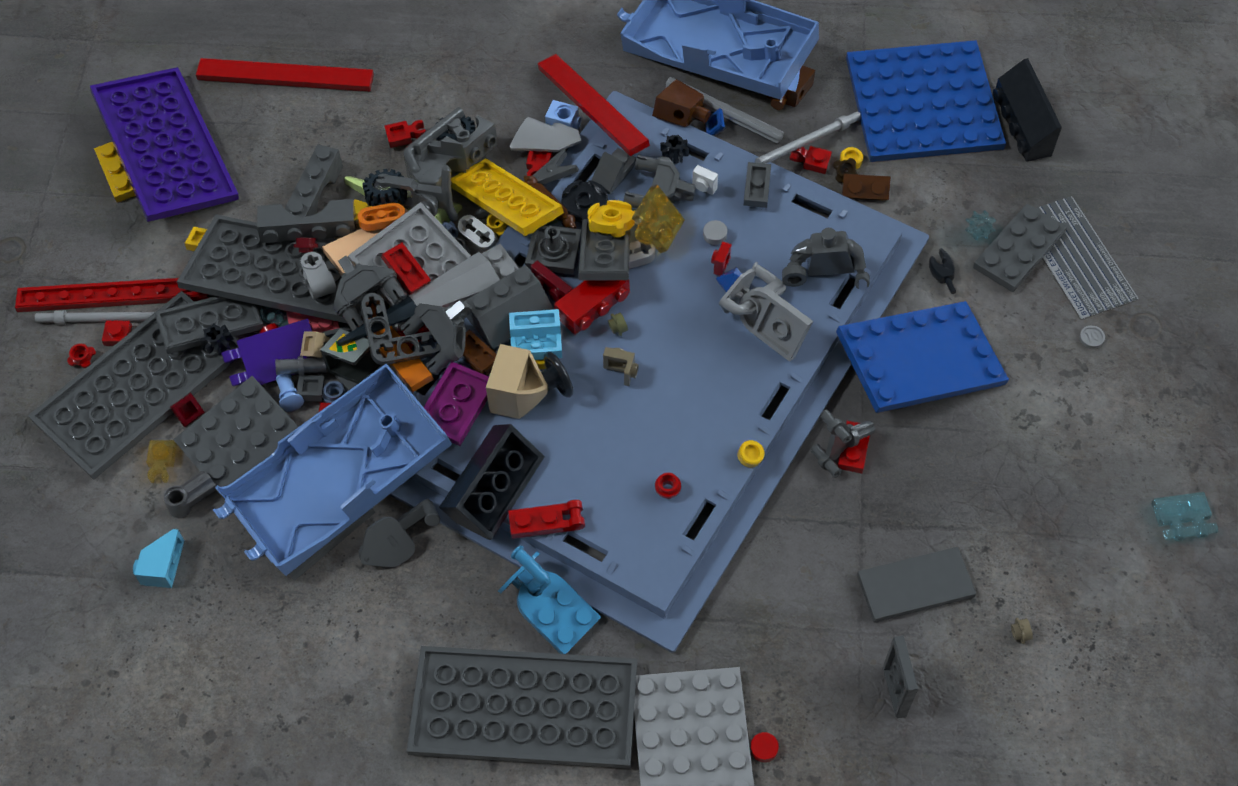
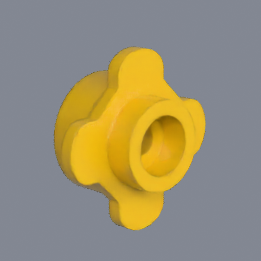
[486,214,507,236]

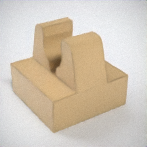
[300,331,331,358]

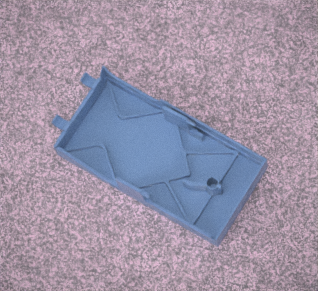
[617,0,819,100]
[213,364,452,576]

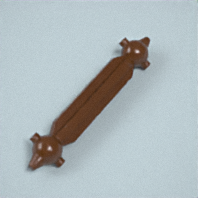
[523,175,576,229]

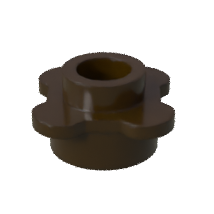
[833,158,858,183]

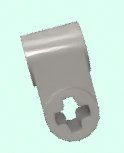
[300,252,337,300]

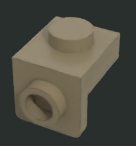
[603,347,639,386]

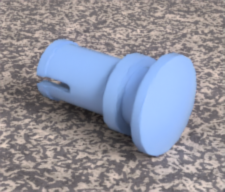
[276,374,304,412]

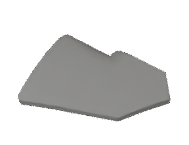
[510,117,581,153]

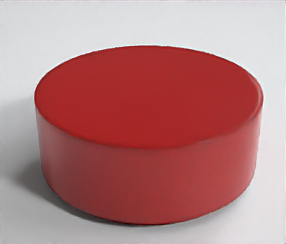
[750,732,779,762]

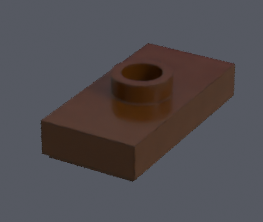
[461,329,497,376]

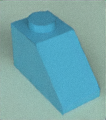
[133,529,185,588]

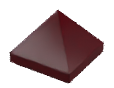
[170,392,205,427]

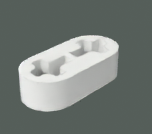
[458,215,498,251]

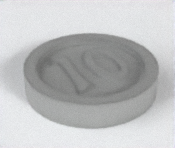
[1079,325,1105,349]

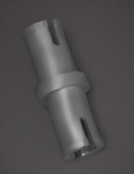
[275,356,326,376]

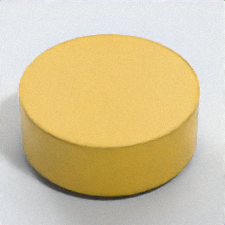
[840,147,863,169]
[737,440,765,468]

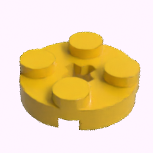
[587,200,636,237]

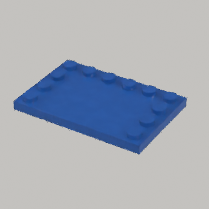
[836,301,1009,413]

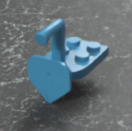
[498,545,601,654]

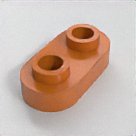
[357,203,405,231]

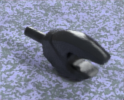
[929,248,956,294]

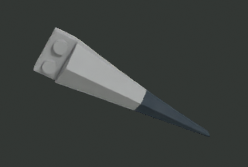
[337,244,519,346]

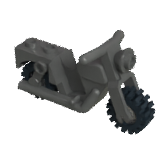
[363,107,497,222]

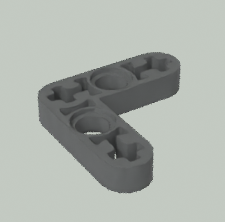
[361,293,441,365]

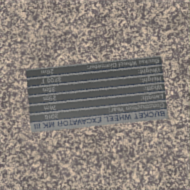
[1036,196,1138,319]

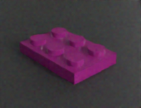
[424,361,489,446]

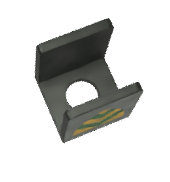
[320,329,380,384]

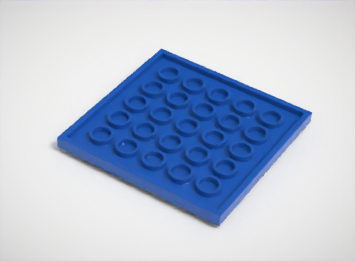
[846,40,1006,162]

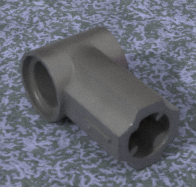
[164,471,216,518]

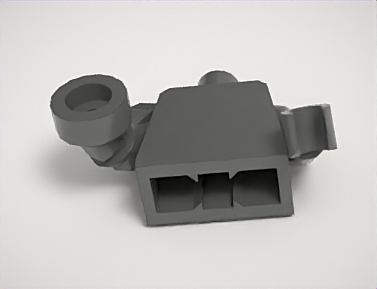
[782,227,870,289]

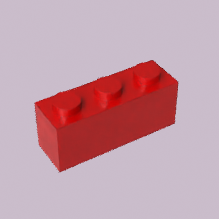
[554,280,630,335]

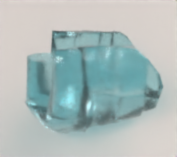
[260,306,287,327]

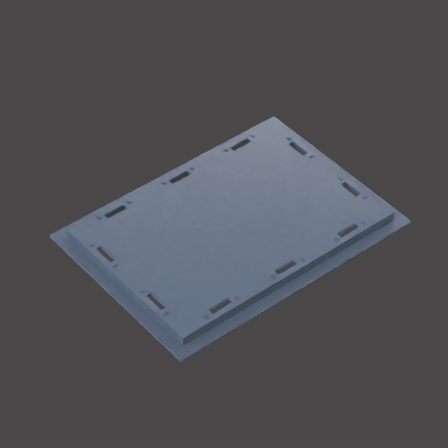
[389,91,929,653]

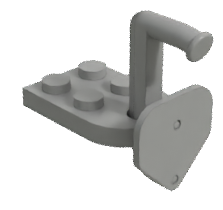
[719,262,813,362]

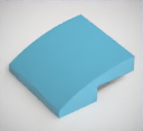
[509,309,563,360]

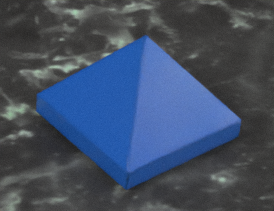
[705,108,726,136]
[716,267,742,292]

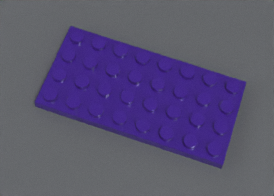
[90,67,239,222]

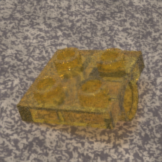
[632,185,685,253]

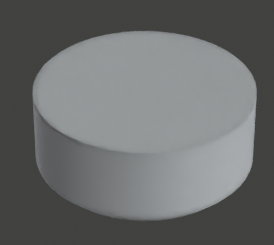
[703,220,727,245]

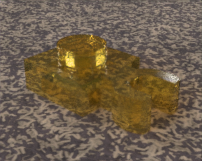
[146,440,177,483]

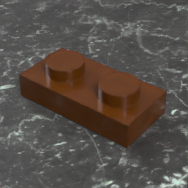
[842,174,891,200]

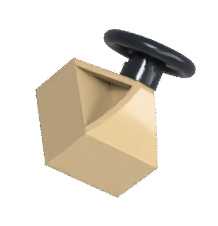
[486,344,573,419]

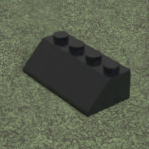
[993,58,1062,162]
[439,424,545,540]

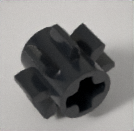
[660,135,689,164]
[200,323,234,355]

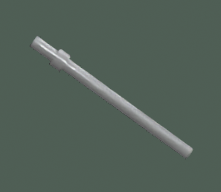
[755,112,861,164]
[35,310,154,325]

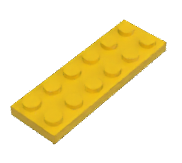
[451,158,564,236]

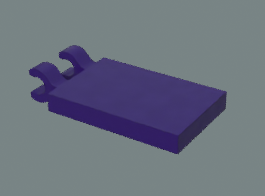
[222,318,312,387]

